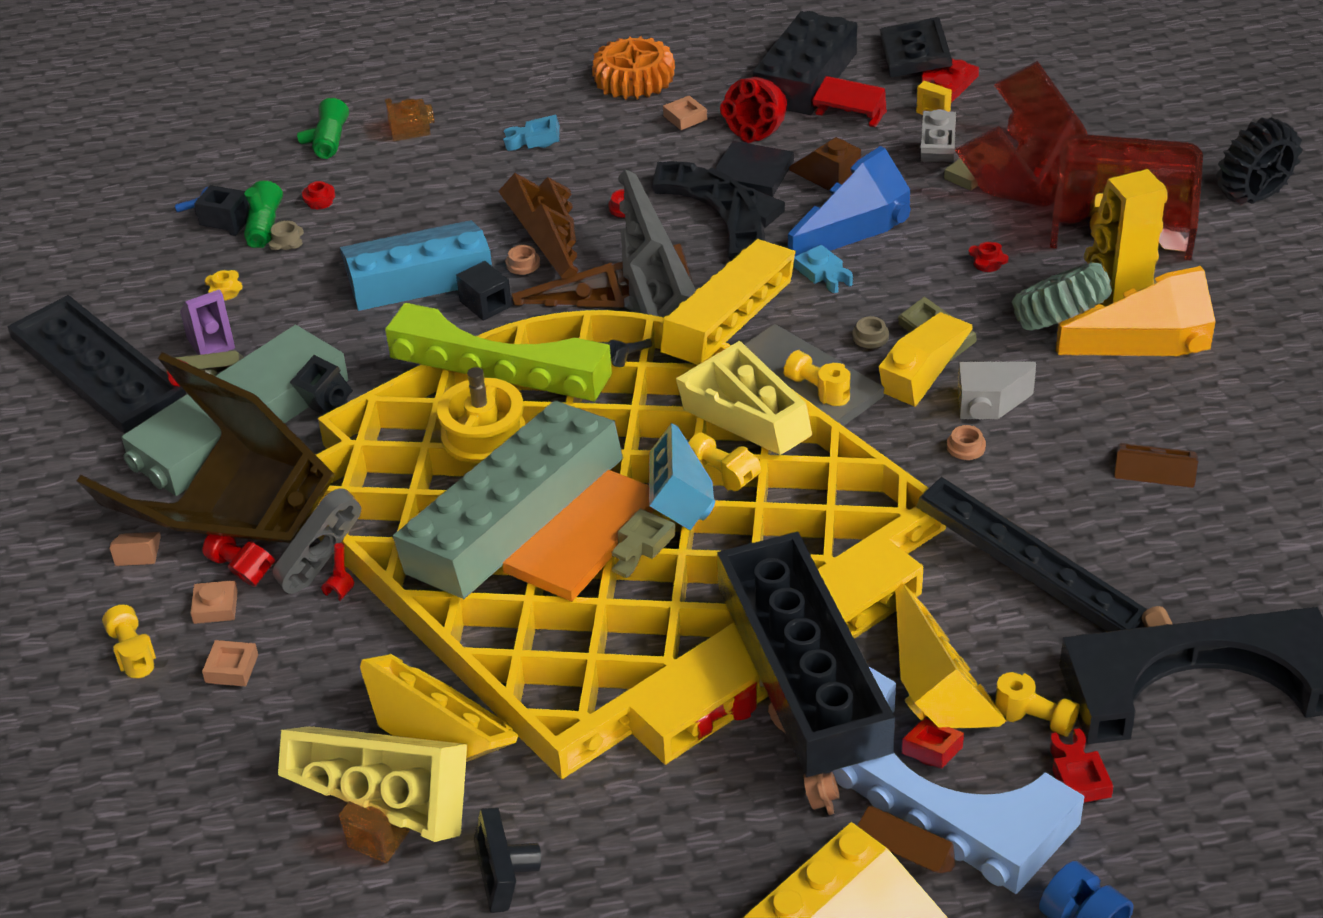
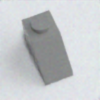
[958,362,1036,419]

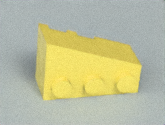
[676,341,812,455]

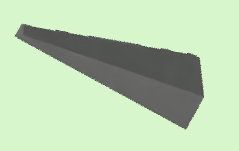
[618,169,696,318]

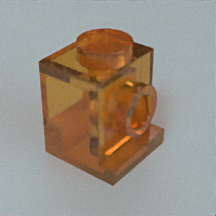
[385,98,435,142]

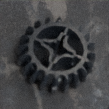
[1216,117,1303,205]

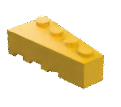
[1083,169,1167,307]

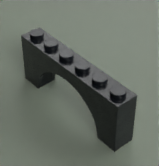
[1059,607,1323,745]

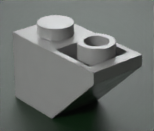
[921,109,956,163]

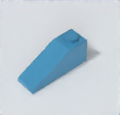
[649,423,715,530]

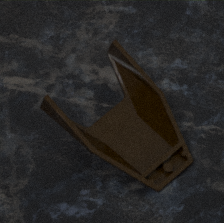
[76,352,335,543]

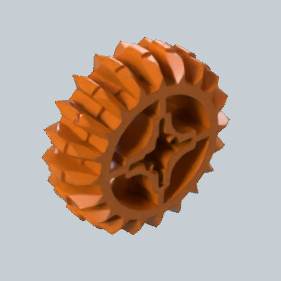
[592,36,675,100]

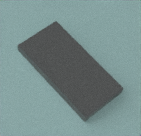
[744,324,884,426]

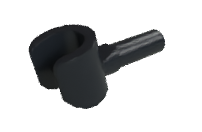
[608,339,652,367]

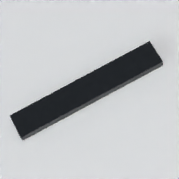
[916,477,1148,632]

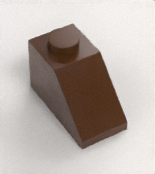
[789,137,861,191]

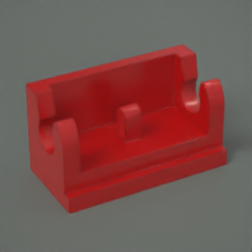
[813,76,887,127]

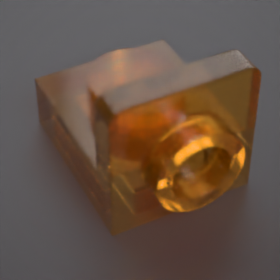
[339,801,410,864]

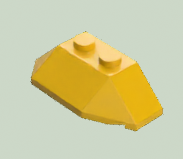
[360,654,518,762]

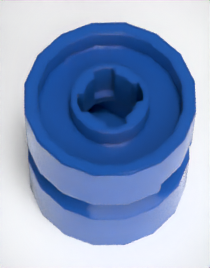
[1039,861,1134,918]

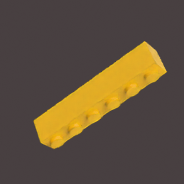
[659,239,795,365]

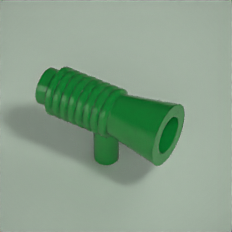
[297,98,349,159]
[244,181,283,248]

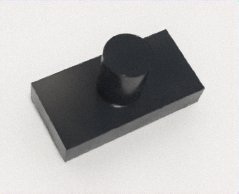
[474,808,541,913]

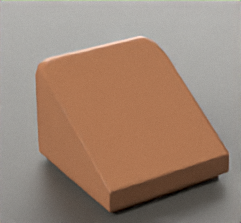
[110,532,161,566]

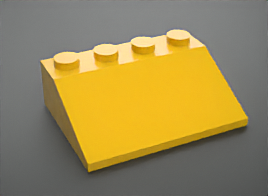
[743,822,948,918]

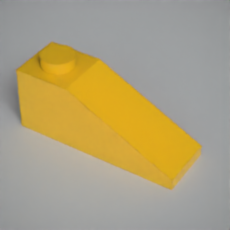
[879,312,973,407]

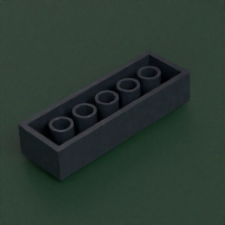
[717,532,895,778]

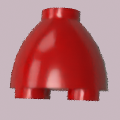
[720,77,787,143]

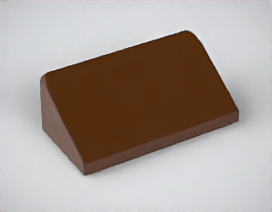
[1115,443,1198,488]
[857,806,956,873]

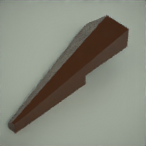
[498,173,578,278]
[512,243,693,308]

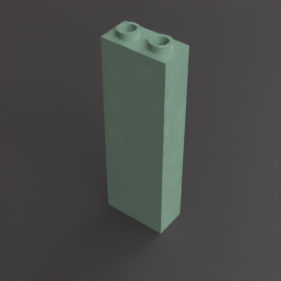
[121,324,349,496]

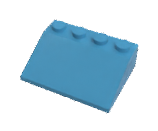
[340,220,492,311]

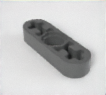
[273,489,361,594]

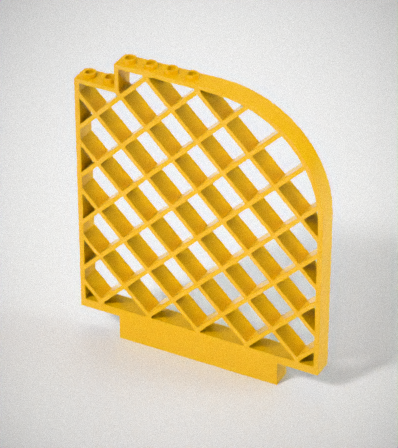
[315,310,946,779]

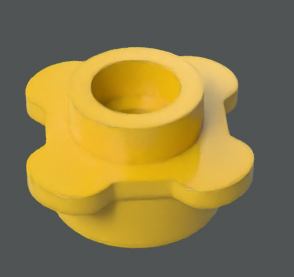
[205,270,243,300]

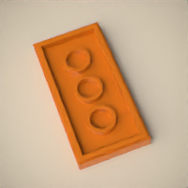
[503,470,655,602]

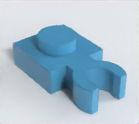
[503,115,560,151]
[794,245,853,293]

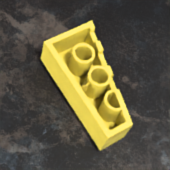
[278,726,467,842]

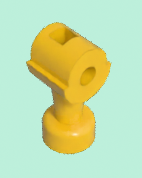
[784,350,851,406]
[688,432,762,491]
[102,605,156,678]
[995,672,1080,737]

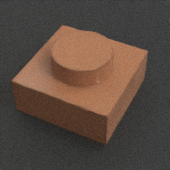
[663,96,707,130]
[191,580,238,624]
[202,640,258,686]

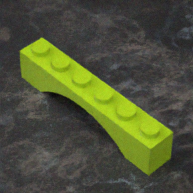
[385,303,612,402]

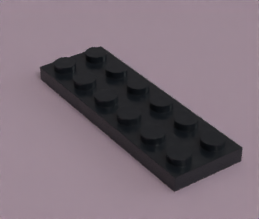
[7,295,186,434]

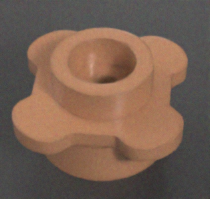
[804,772,839,815]

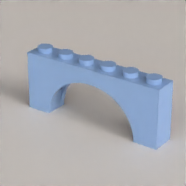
[826,667,1084,894]

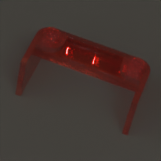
[955,61,1089,207]
[1050,134,1203,261]

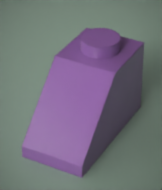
[180,289,235,355]

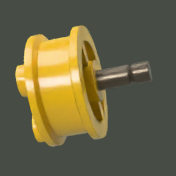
[437,367,526,464]

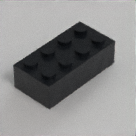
[753,11,857,115]

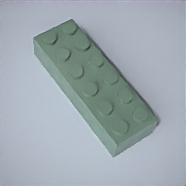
[393,401,623,599]

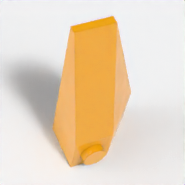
[1056,266,1215,356]

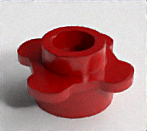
[968,242,1009,272]

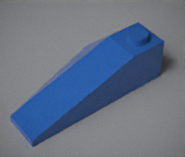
[788,146,911,256]

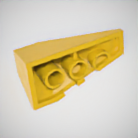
[895,583,1006,729]

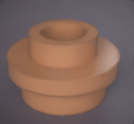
[506,245,540,275]
[947,425,986,460]

